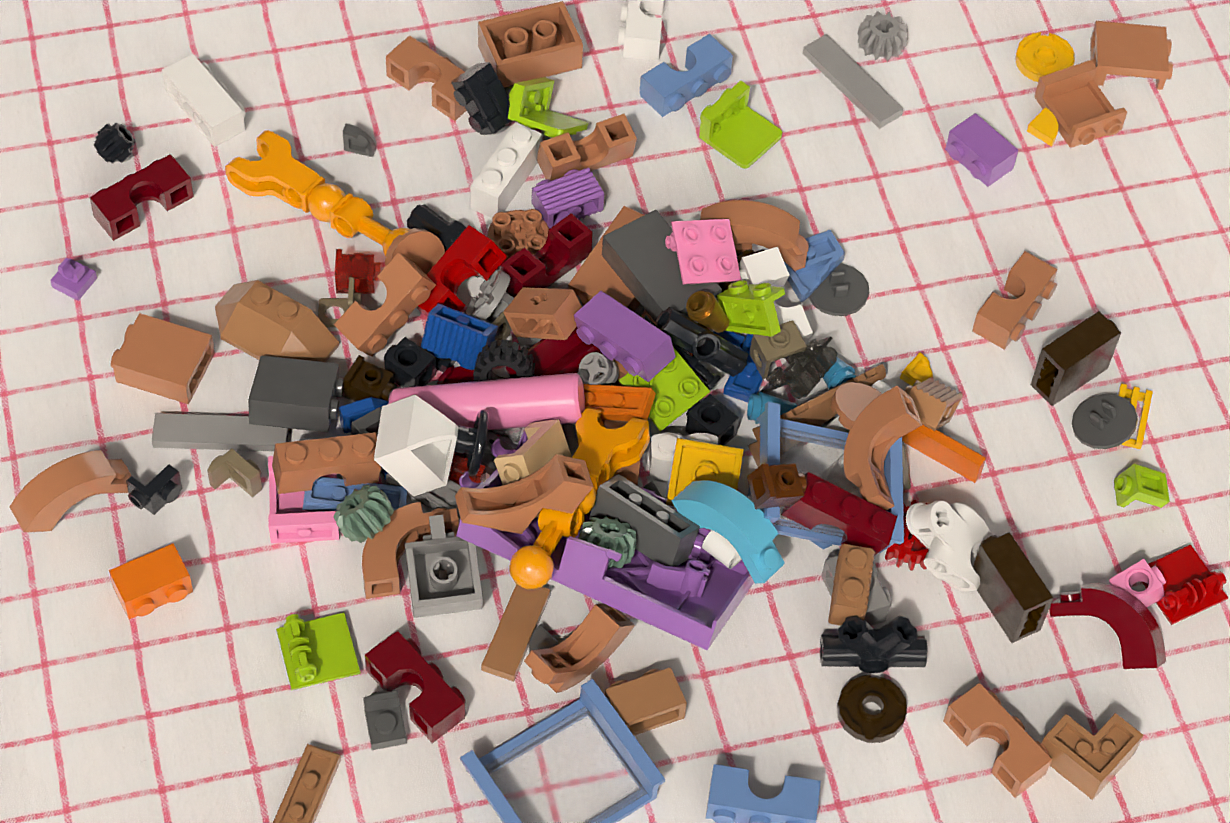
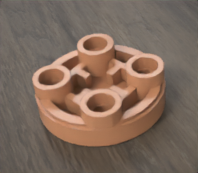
[488,209,549,263]

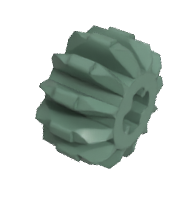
[333,484,394,543]
[578,516,637,570]

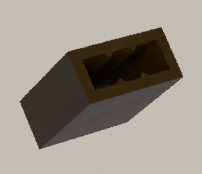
[1030,311,1122,406]
[973,532,1054,643]

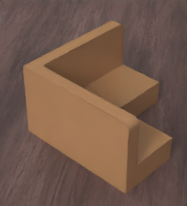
[1042,713,1144,800]

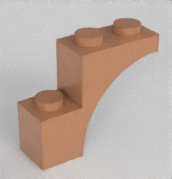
[455,454,593,534]

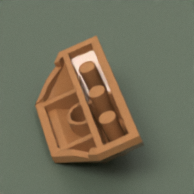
[215,280,339,362]

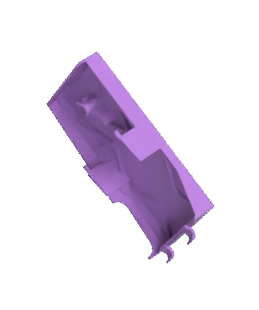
[456,431,754,651]

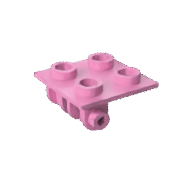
[665,219,741,285]

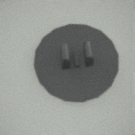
[808,263,869,316]
[1071,394,1138,449]

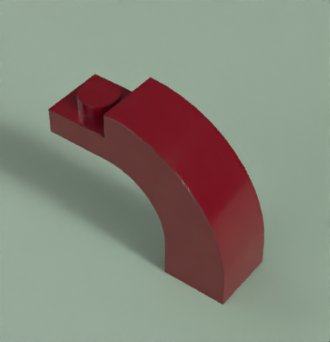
[1049,583,1166,669]

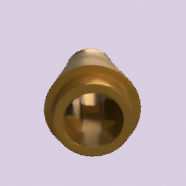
[686,291,730,333]

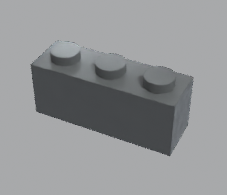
[589,474,700,567]

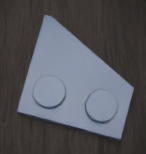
[784,230,845,302]

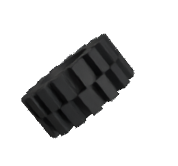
[473,340,535,381]

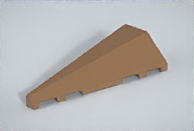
[748,364,886,467]

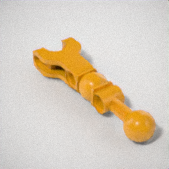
[225,130,410,257]
[509,408,650,589]

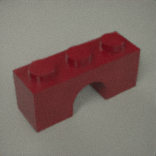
[89,154,194,241]
[501,213,593,298]
[781,472,897,556]
[364,630,466,743]

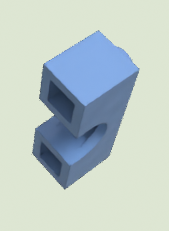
[639,34,733,117]
[705,764,821,823]

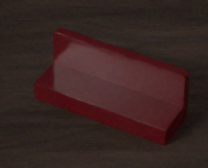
[506,327,602,377]

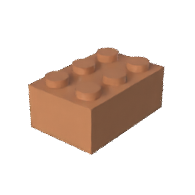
[478,1,583,87]

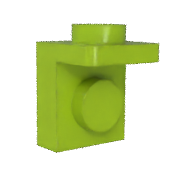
[1114,464,1170,508]

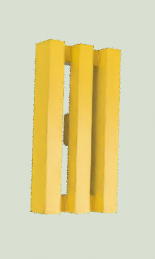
[1118,383,1153,449]

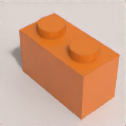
[109,543,193,619]

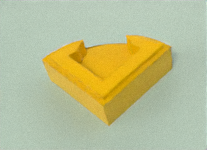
[1027,107,1059,147]
[900,352,933,386]

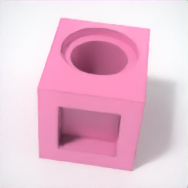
[1109,559,1166,607]

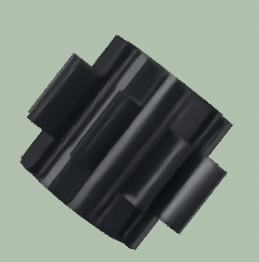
[93,123,136,164]

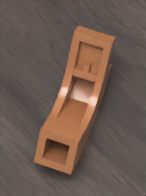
[700,200,809,271]
[843,386,922,510]
[9,450,132,532]
[362,502,459,599]
[524,603,635,693]

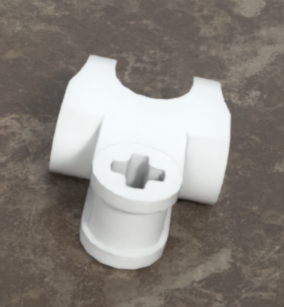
[906,501,993,592]

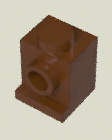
[747,463,807,509]

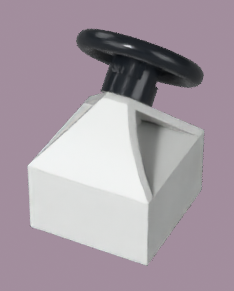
[374,395,489,497]

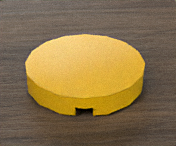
[1015,32,1075,82]

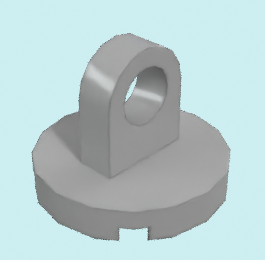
[465,270,514,331]

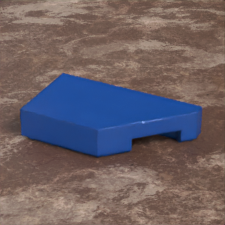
[339,397,389,433]

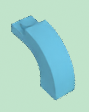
[672,481,785,584]

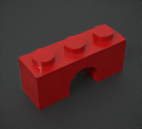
[416,225,507,317]

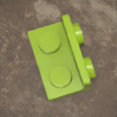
[717,280,785,337]

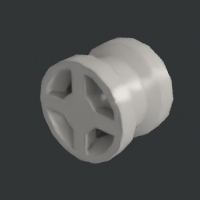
[579,352,619,385]

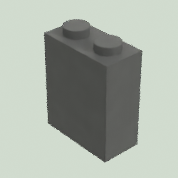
[248,356,344,432]

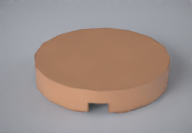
[385,228,445,274]
[831,382,882,430]

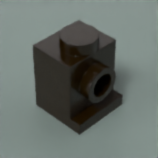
[343,355,397,402]

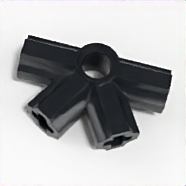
[819,615,927,674]

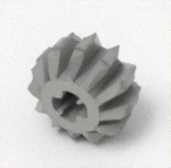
[857,11,908,61]

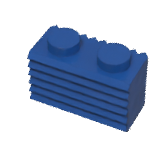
[421,303,498,370]

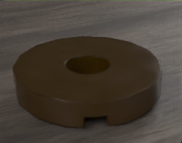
[837,675,907,743]

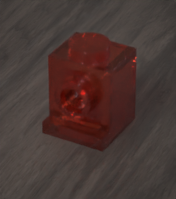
[335,249,381,294]

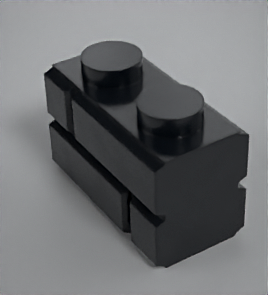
[451,62,513,135]

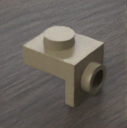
[207,448,262,498]

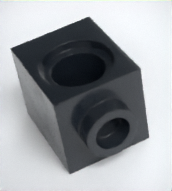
[384,337,436,387]
[686,394,739,446]

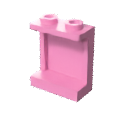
[268,456,339,543]

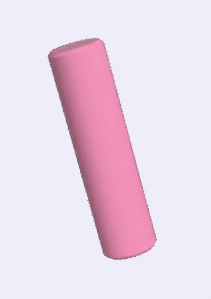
[389,373,585,430]

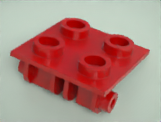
[1142,545,1228,625]

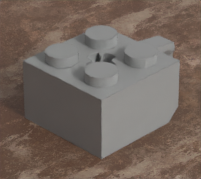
[405,515,483,618]

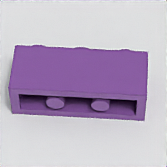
[574,291,676,382]

